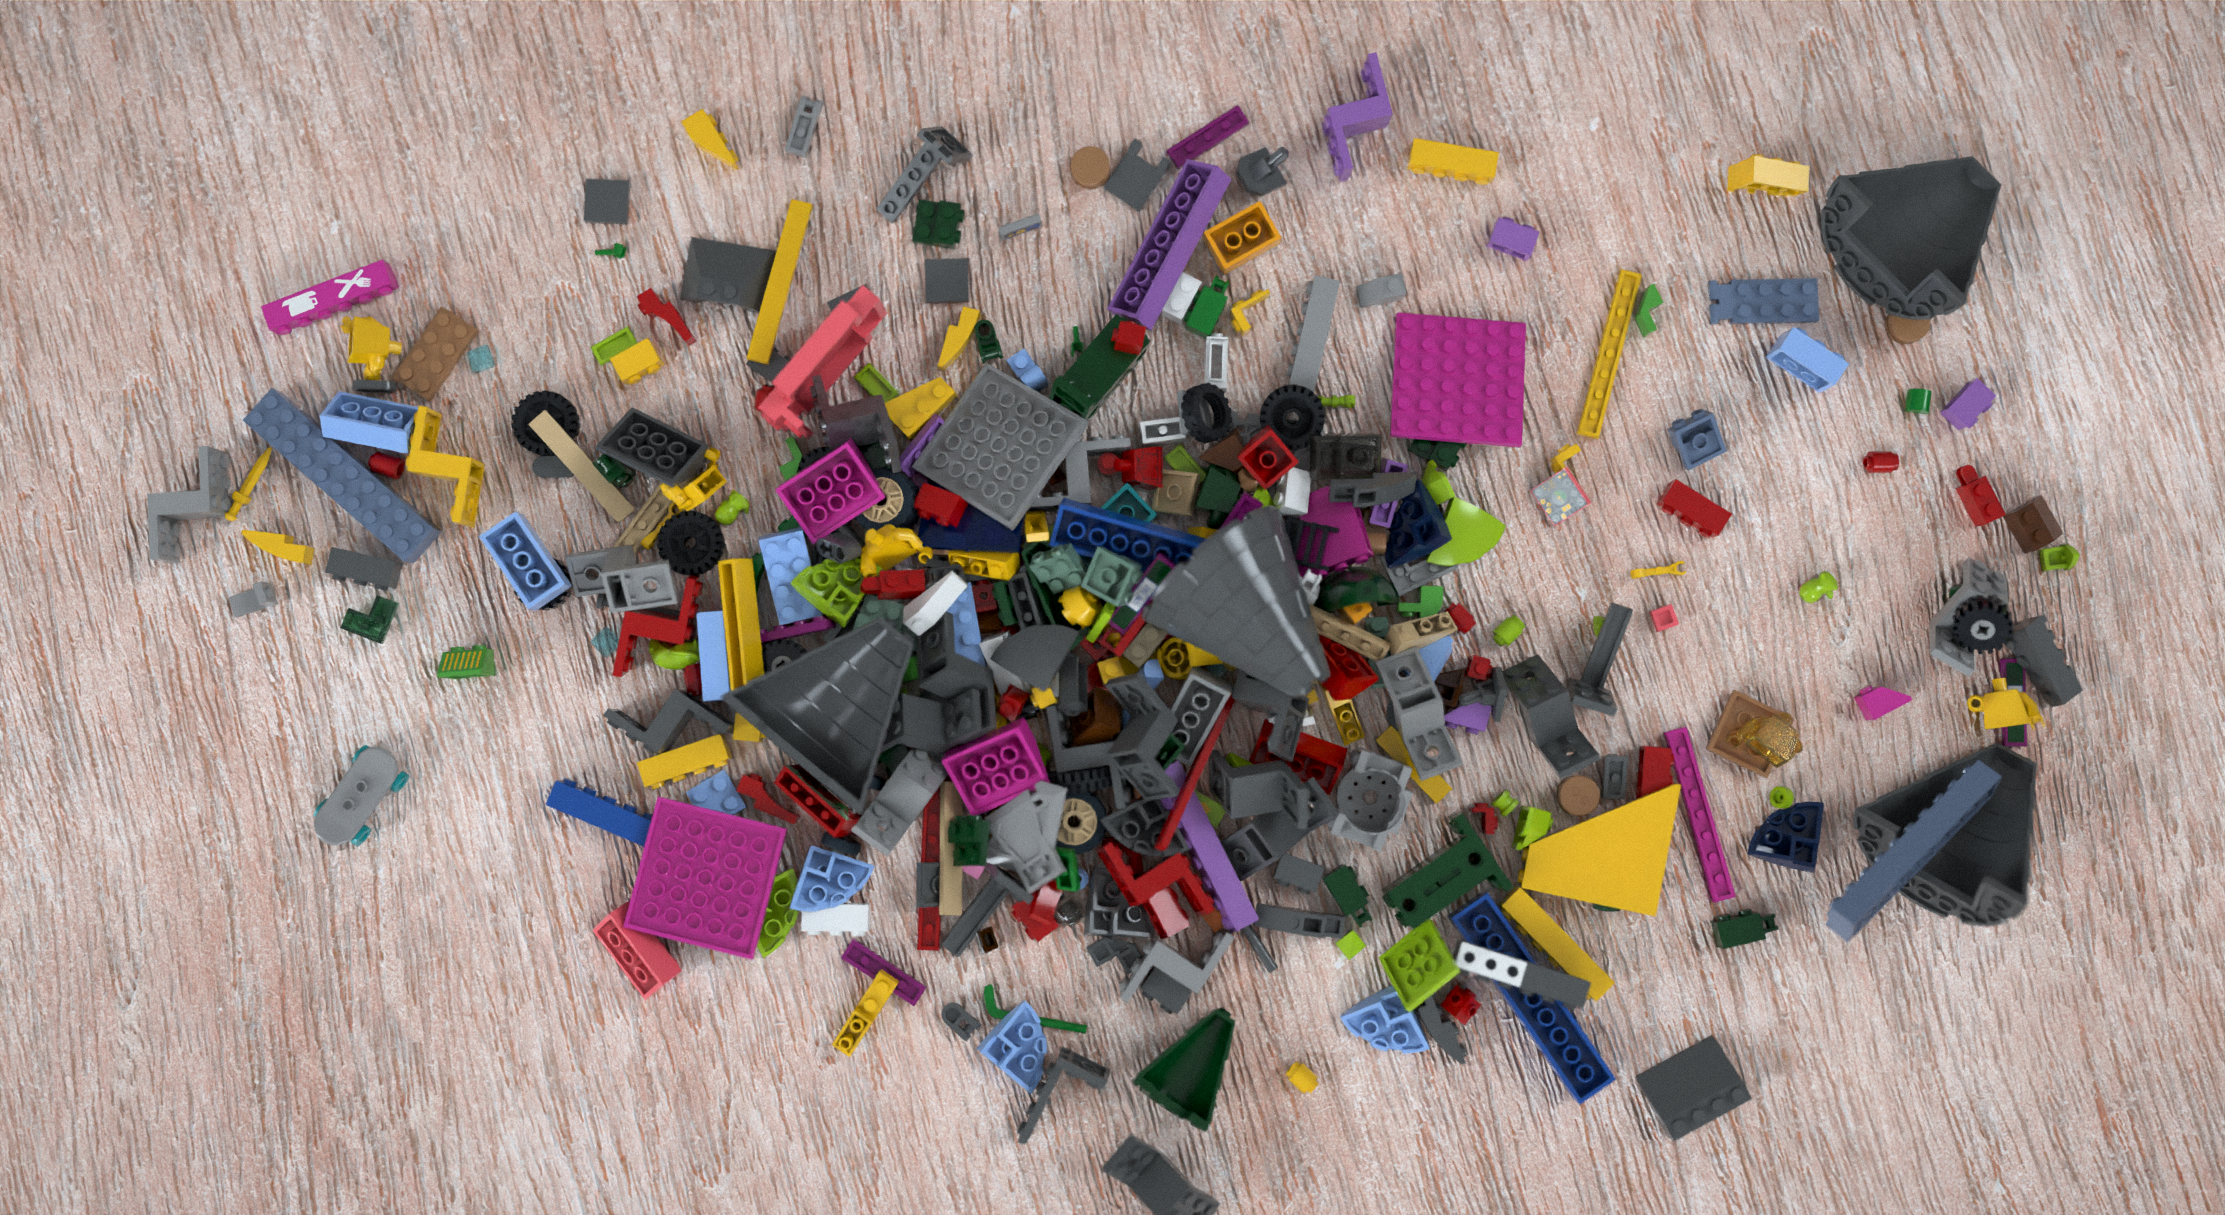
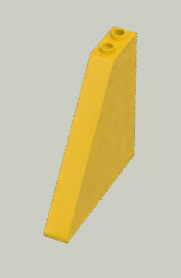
[1517,783,1681,917]

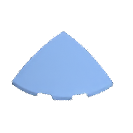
[789,845,875,912]
[1340,985,1430,1054]
[976,1000,1047,1094]

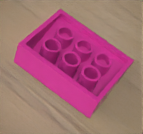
[775,438,886,544]
[941,717,1050,815]

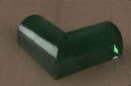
[340,595,400,644]

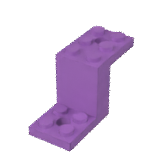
[1322,52,1393,182]

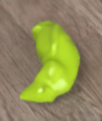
[648,638,700,670]

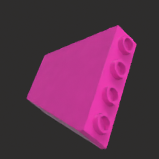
[1296,486,1374,579]

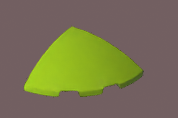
[1426,497,1506,566]
[791,558,882,628]
[757,868,799,958]

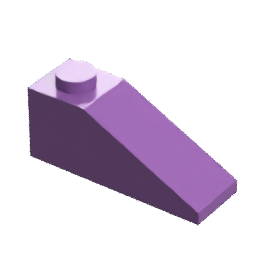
[1368,457,1408,528]

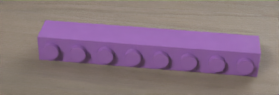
[1161,760,1259,933]

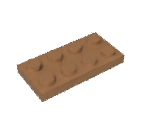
[393,306,479,402]

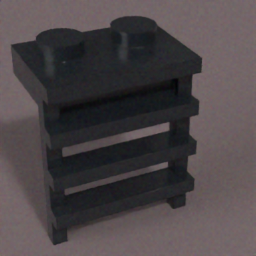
[1285,517,1339,572]

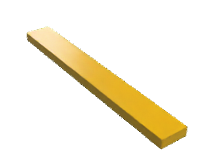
[746,199,813,365]
[1576,269,1642,440]

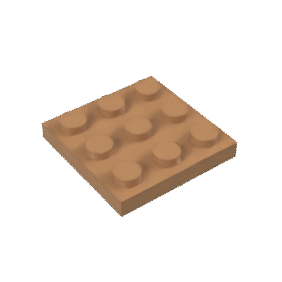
[1705,690,1795,778]

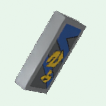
[998,214,1042,241]

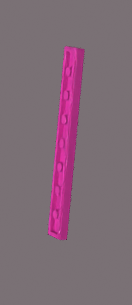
[1663,727,1736,903]

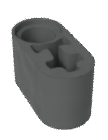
[817,532,862,564]

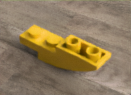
[832,969,900,1057]

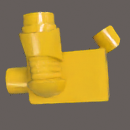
[340,316,402,380]
[659,447,727,511]
[860,524,933,578]
[1967,678,2045,730]

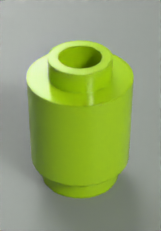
[1492,615,1525,647]

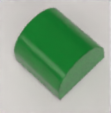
[1905,388,1932,415]

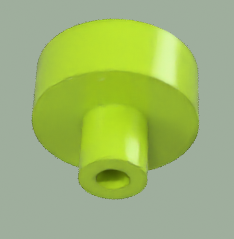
[1769,786,1794,809]

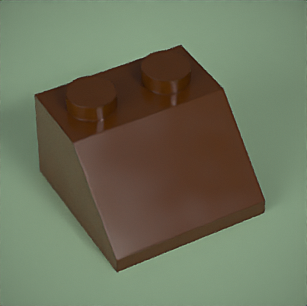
[2003,495,2063,554]
[1071,687,1121,746]

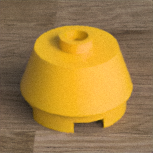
[1058,585,1102,629]
[1157,637,1192,680]

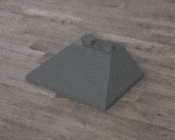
[680,237,776,313]

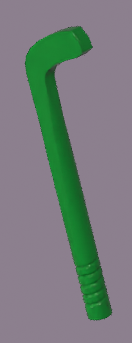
[984,984,1087,1034]

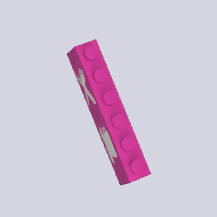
[260,259,399,335]

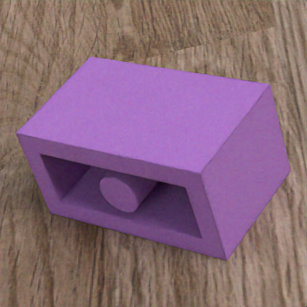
[1487,217,1540,261]
[1939,378,1996,430]

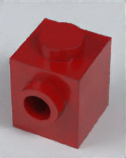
[1111,321,1146,355]
[1079,633,1112,662]

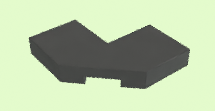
[1086,937,1143,974]

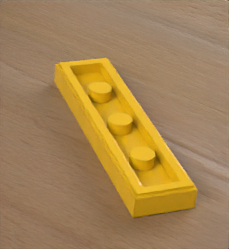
[1375,725,1452,804]

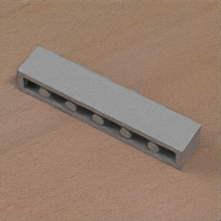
[1284,275,1340,392]

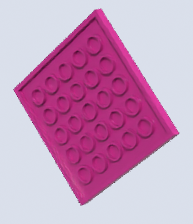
[1390,312,1526,448]
[623,796,788,960]

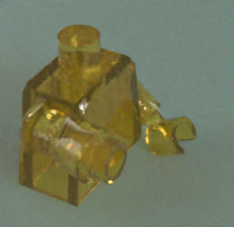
[1726,712,1803,768]

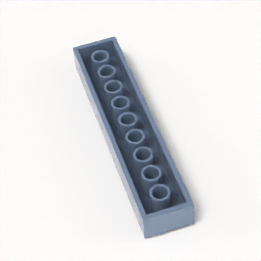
[243,388,442,564]
[1826,760,2002,943]

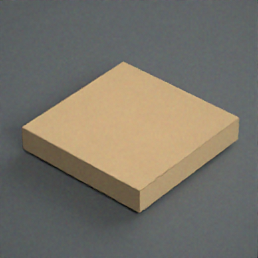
[1151,469,1200,517]

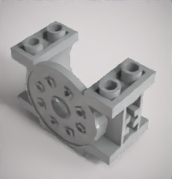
[1326,746,1413,852]

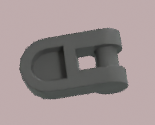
[941,1002,981,1041]

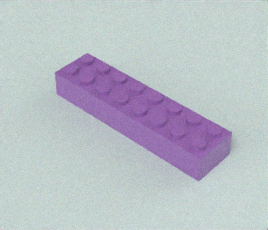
[1107,159,1232,330]

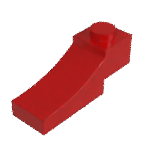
[636,288,697,346]
[736,772,800,824]
[1028,879,1063,926]

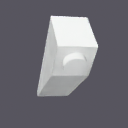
[903,571,967,636]

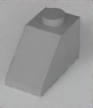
[1356,273,1406,308]

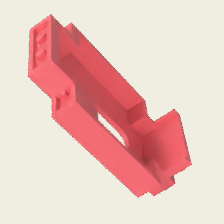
[758,285,887,439]

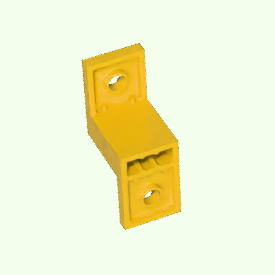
[406,406,485,528]

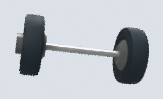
[821,772,886,855]

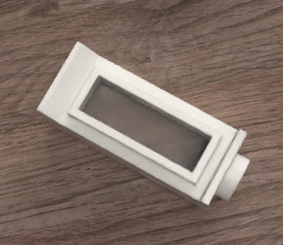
[1204,333,1228,392]

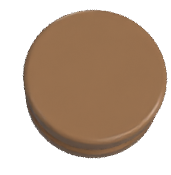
[1070,146,1110,189]
[1885,314,1931,344]
[1556,775,1600,816]

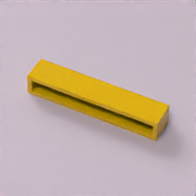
[718,558,764,690]
[1498,886,1615,1002]

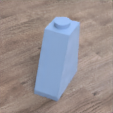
[1402,635,1453,681]

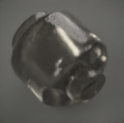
[1054,894,1085,928]

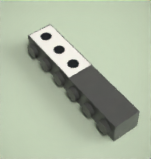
[1452,939,1591,1010]

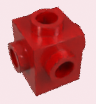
[1440,985,1481,1025]

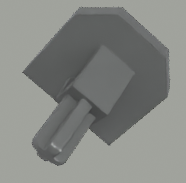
[1236,147,1289,197]
[1458,667,1508,722]

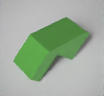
[1635,283,1663,337]
[779,436,804,480]

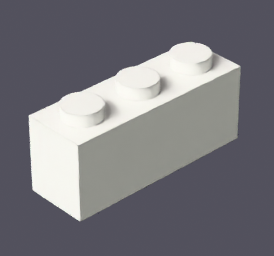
[979,630,1034,696]
[801,903,871,936]

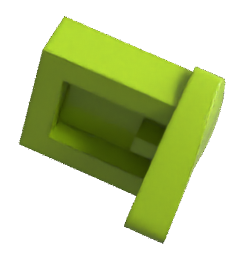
[2039,544,2080,571]

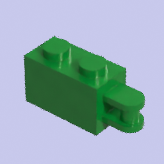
[1184,275,1230,339]

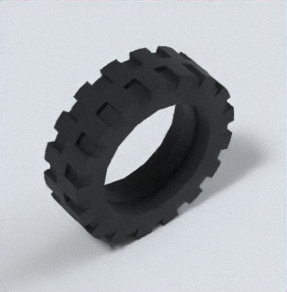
[1181,383,1232,443]

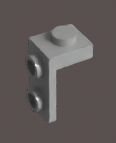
[229,581,278,617]

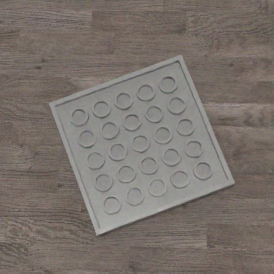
[912,363,1089,530]

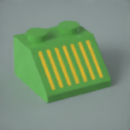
[437,645,495,679]

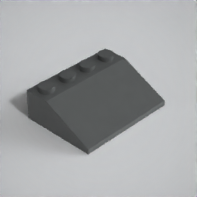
[595,407,708,488]
[1635,1035,1752,1141]

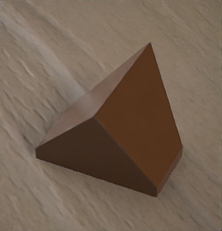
[1198,427,1245,473]
[1434,668,1466,708]

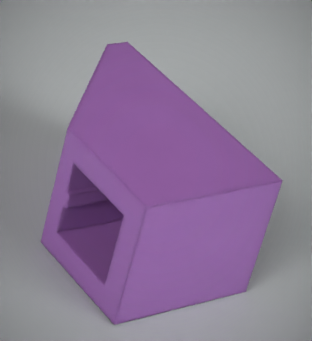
[1444,702,1492,735]

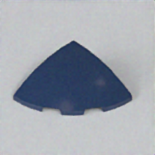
[1385,479,1452,568]
[1747,802,1824,873]

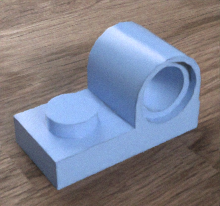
[1006,349,1049,392]

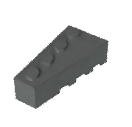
[2005,614,2083,707]

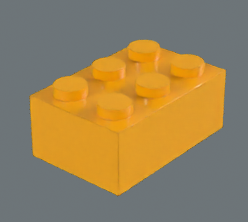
[1203,201,1282,275]

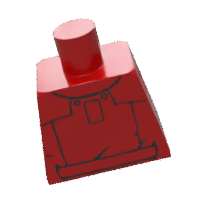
[1113,446,1163,490]

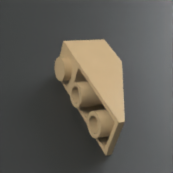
[1384,611,1458,655]

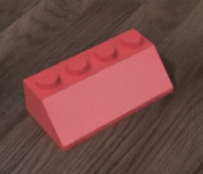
[592,901,682,1000]

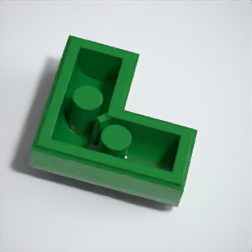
[1055,847,1081,892]

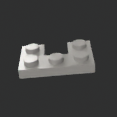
[1379,554,1458,597]

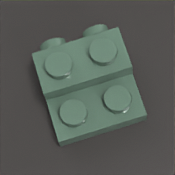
[1029,543,1088,594]
[1081,546,1143,607]
[853,594,905,633]

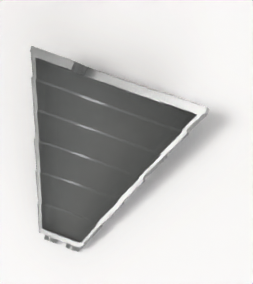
[1821,156,2001,320]
[1142,506,1331,698]
[721,617,914,814]
[1853,743,2037,926]

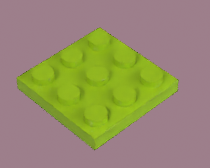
[1379,919,1460,1012]

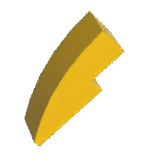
[938,306,981,371]
[241,529,314,565]

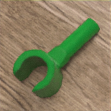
[595,243,627,258]
[1071,326,1084,357]

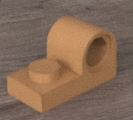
[1363,510,1387,556]

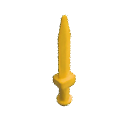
[225,447,272,521]

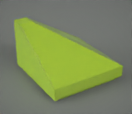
[1335,929,1366,960]

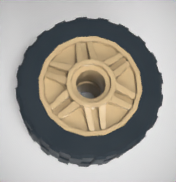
[854,468,919,531]
[1055,791,1107,855]

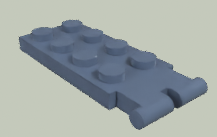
[1708,278,1819,325]

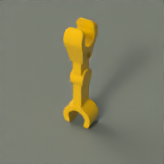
[641,502,684,550]
[1630,561,1686,579]

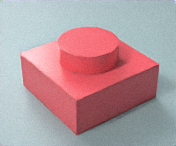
[1649,604,1679,632]

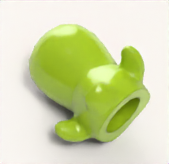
[715,489,750,525]
[1799,571,1838,603]

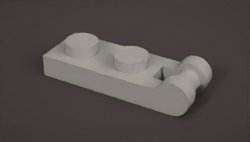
[785,95,824,158]

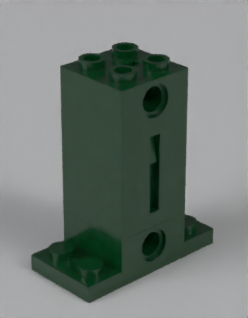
[1049,314,1151,436]
[1382,812,1514,930]

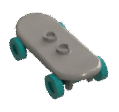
[313,745,409,847]

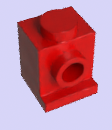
[972,580,998,613]
[1464,655,1492,682]
[998,684,1029,722]

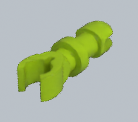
[1317,395,1356,408]

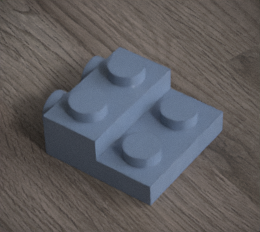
[1667,409,1727,470]

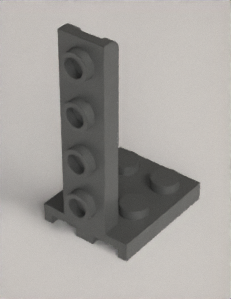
[876,126,973,223]
[1566,602,1633,717]
[940,863,1034,957]
[1017,1046,1110,1144]

